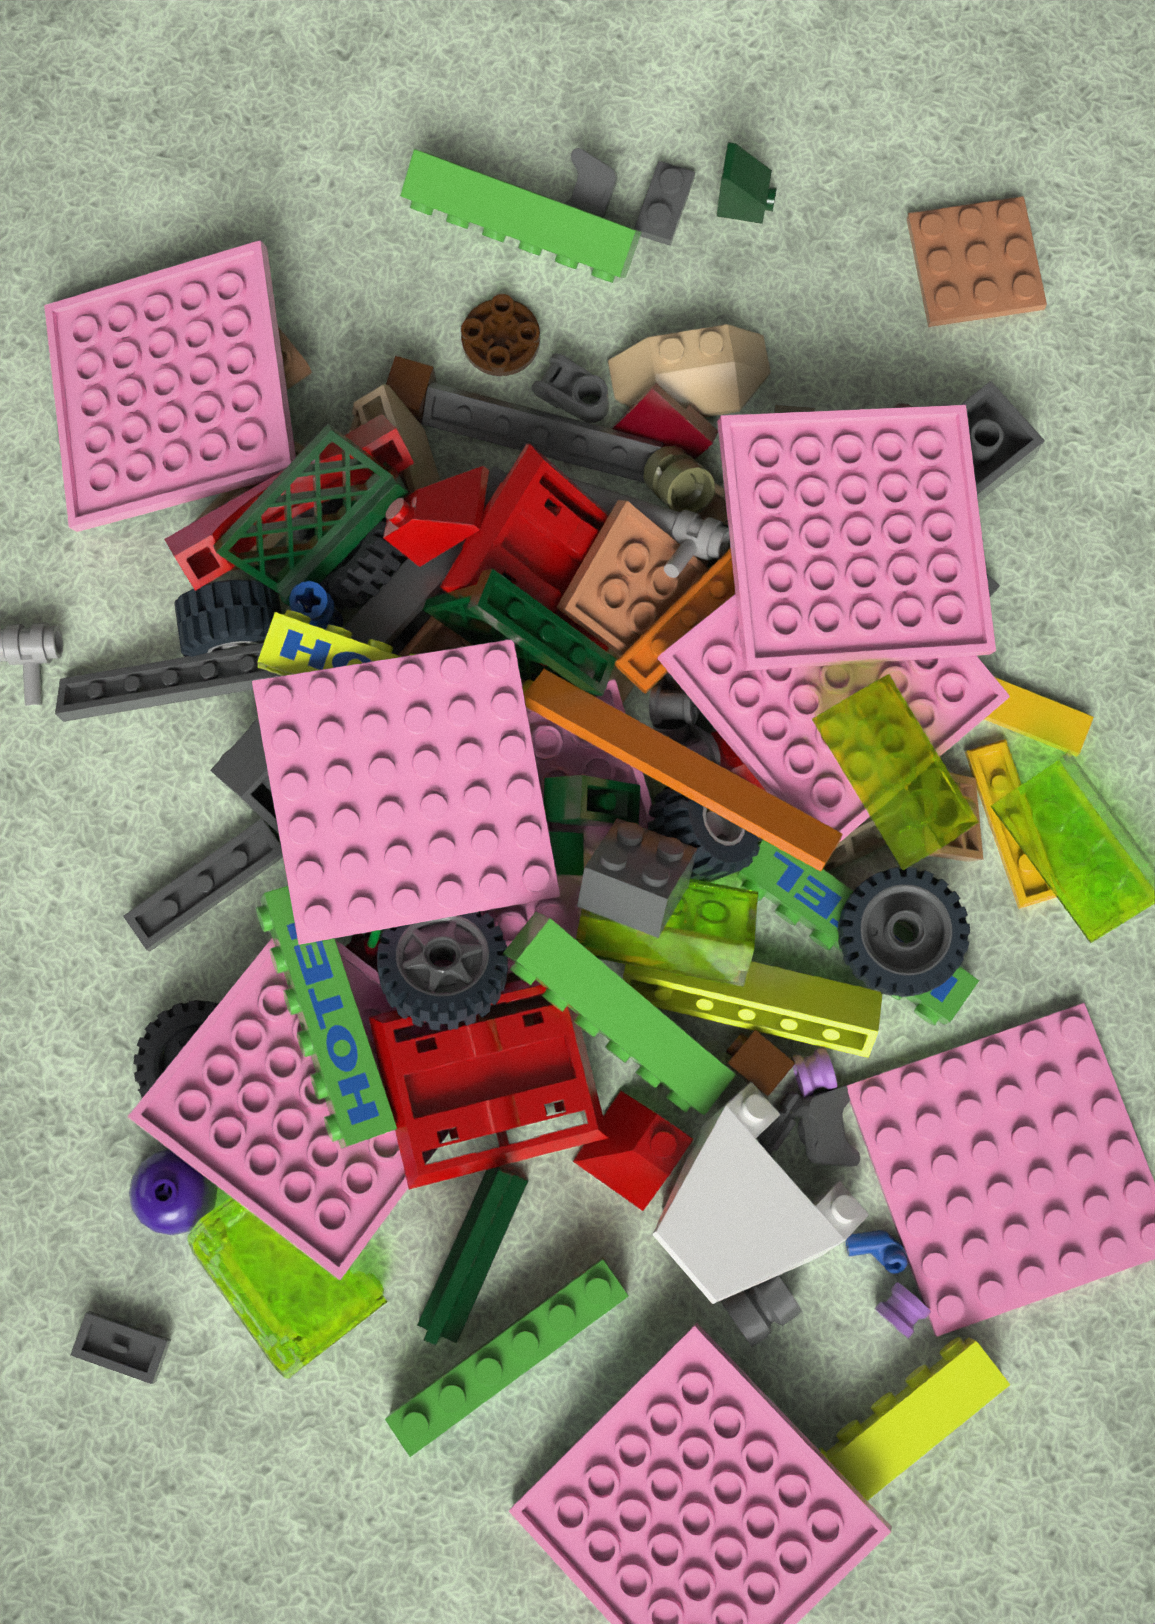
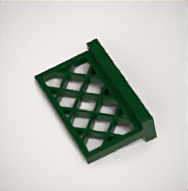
[213,424,408,607]
[423,568,617,697]
[417,1167,529,1346]

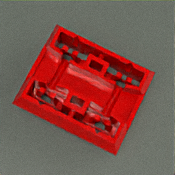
[440,444,610,666]
[369,980,609,1190]

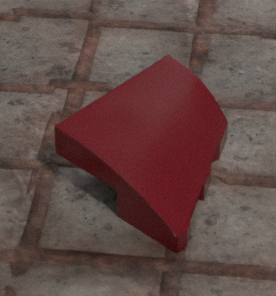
[610,383,718,459]

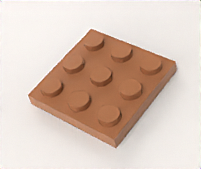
[906,196,1047,327]
[556,500,709,657]

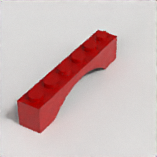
[164,414,414,590]

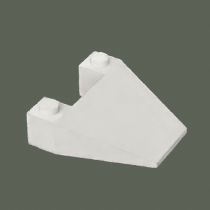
[652,1082,869,1304]

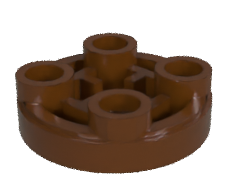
[461,294,540,376]

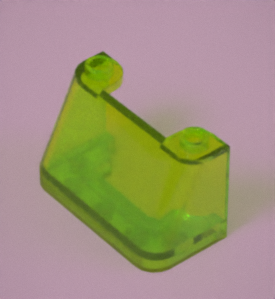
[187,1197,388,1379]

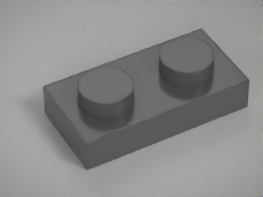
[634,161,696,246]
[70,1311,171,1384]

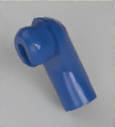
[845,1230,908,1274]

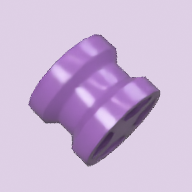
[791,1047,837,1098]
[874,1282,931,1339]

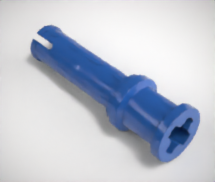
[289,581,343,630]

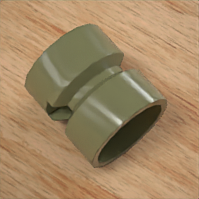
[643,445,715,514]

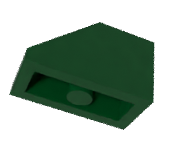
[716,142,777,224]
[543,775,640,827]

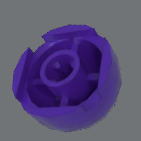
[129,1149,217,1236]

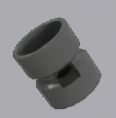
[721,1275,802,1348]

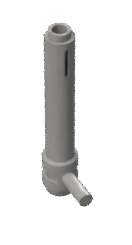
[540,477,730,578]
[0,622,63,706]

